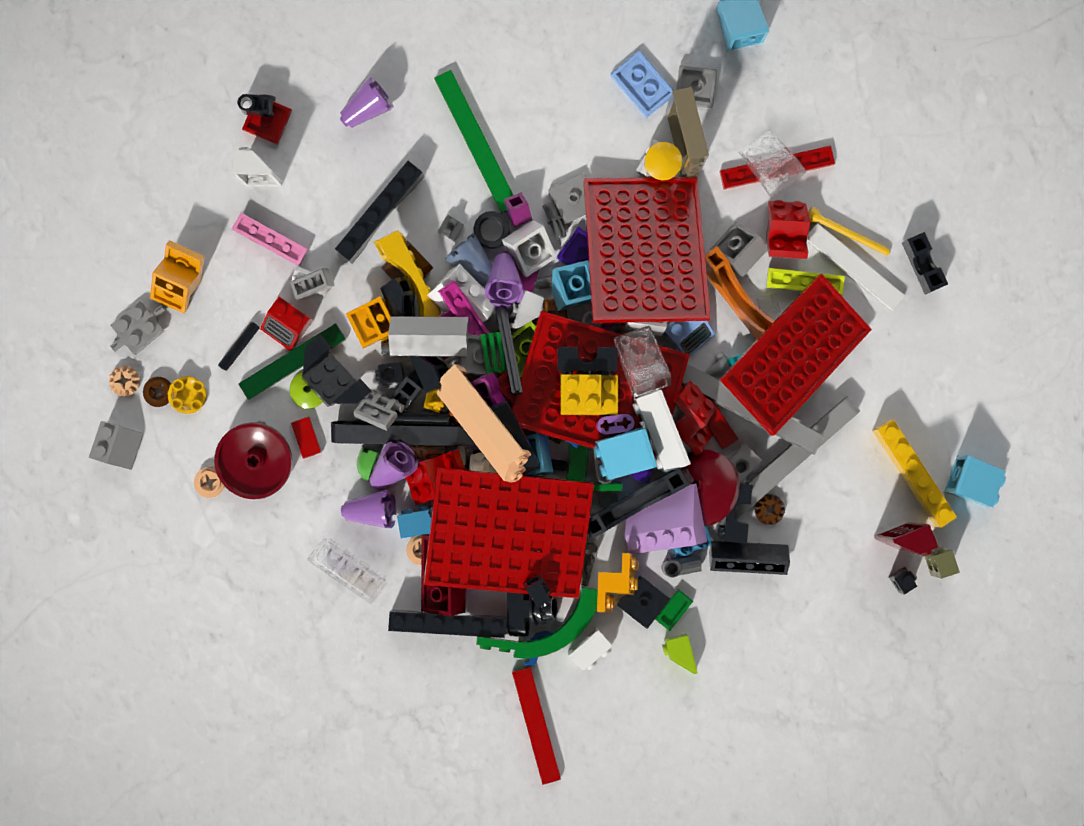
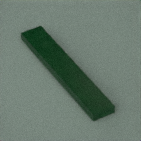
[238,323,346,400]

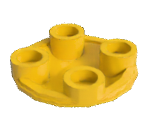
[644,142,682,180]
[168,376,207,414]

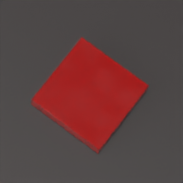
[242,94,293,145]

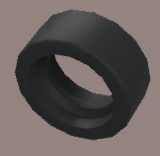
[473,211,510,249]

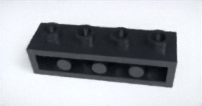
[709,541,790,575]

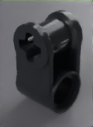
[237,94,276,118]

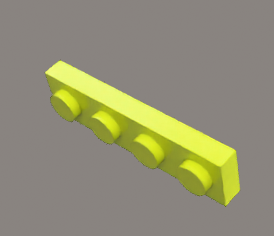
[766,268,845,295]

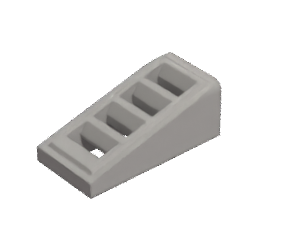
[290,268,335,300]

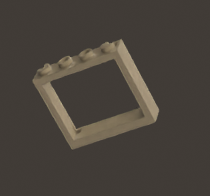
[666,87,709,177]

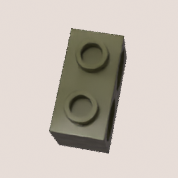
[925,546,960,579]

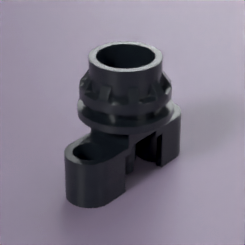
[507,592,558,636]

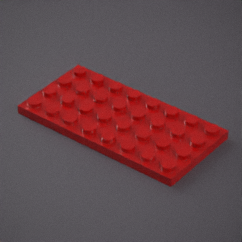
[719,273,872,436]

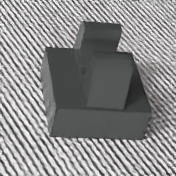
[438,215,464,242]

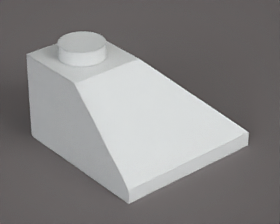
[496,290,544,330]

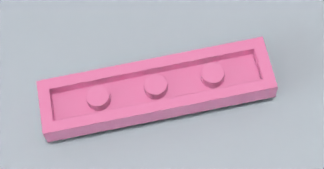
[232,213,309,267]

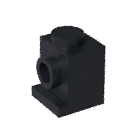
[889,566,917,595]
[523,574,552,608]

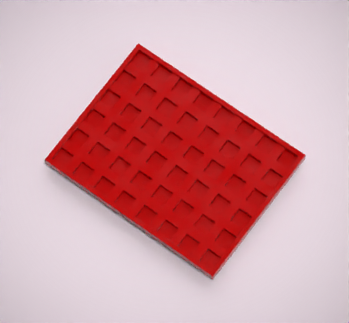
[424,467,594,598]

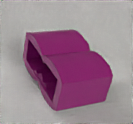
[472,373,506,406]

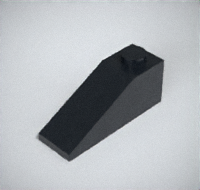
[384,370,424,412]

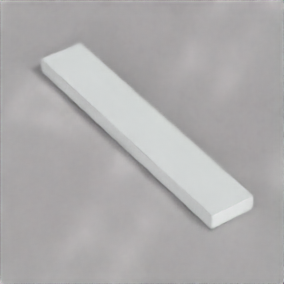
[807,223,905,311]

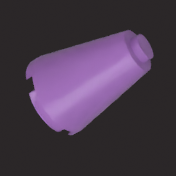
[340,77,394,128]
[485,253,524,307]
[369,441,418,490]
[341,490,396,528]

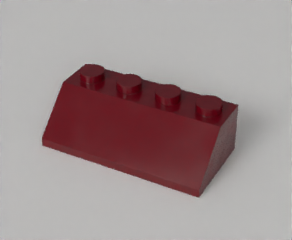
[874,522,939,556]
[421,534,466,616]

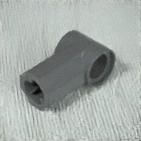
[661,555,702,578]

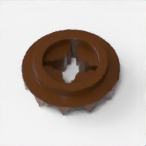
[143,377,172,407]
[754,494,785,525]

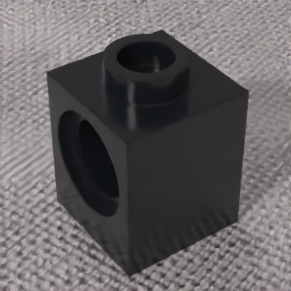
[375,362,404,385]

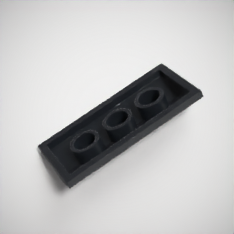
[489,401,541,476]

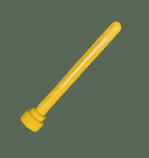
[808,207,891,255]

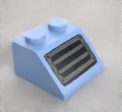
[663,321,715,356]

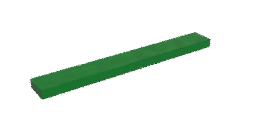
[434,70,513,214]

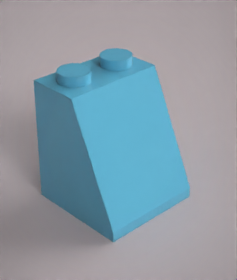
[716,0,769,51]
[594,428,657,480]
[944,455,1006,508]

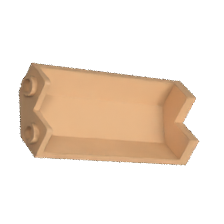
[437,364,531,482]

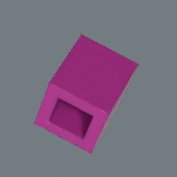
[504,192,532,227]

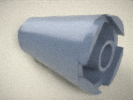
[445,233,492,286]

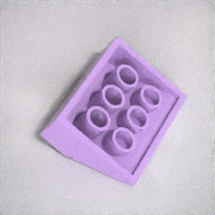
[625,484,707,554]

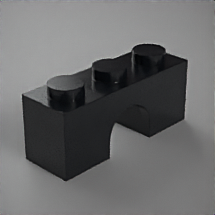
[902,232,948,295]
[556,347,617,375]
[718,483,753,543]

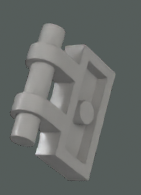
[353,391,405,431]

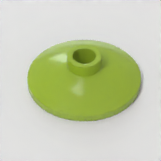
[289,371,323,409]

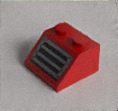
[260,296,313,351]

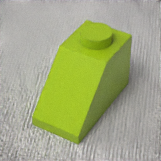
[662,633,698,674]

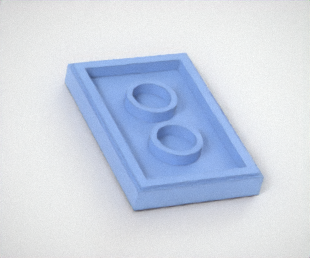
[610,50,674,119]

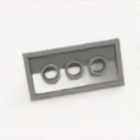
[388,317,469,357]

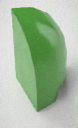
[356,447,379,482]

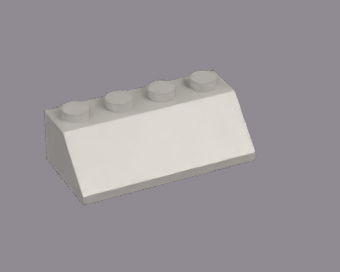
[632,390,691,472]

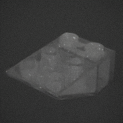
[739,130,807,198]
[613,325,671,397]

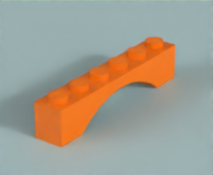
[705,246,775,340]

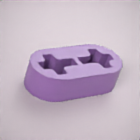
[596,414,634,434]

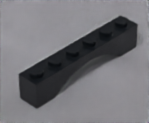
[335,160,425,264]
[380,276,449,393]
[587,466,694,539]
[388,609,506,638]

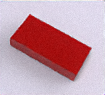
[291,416,322,459]

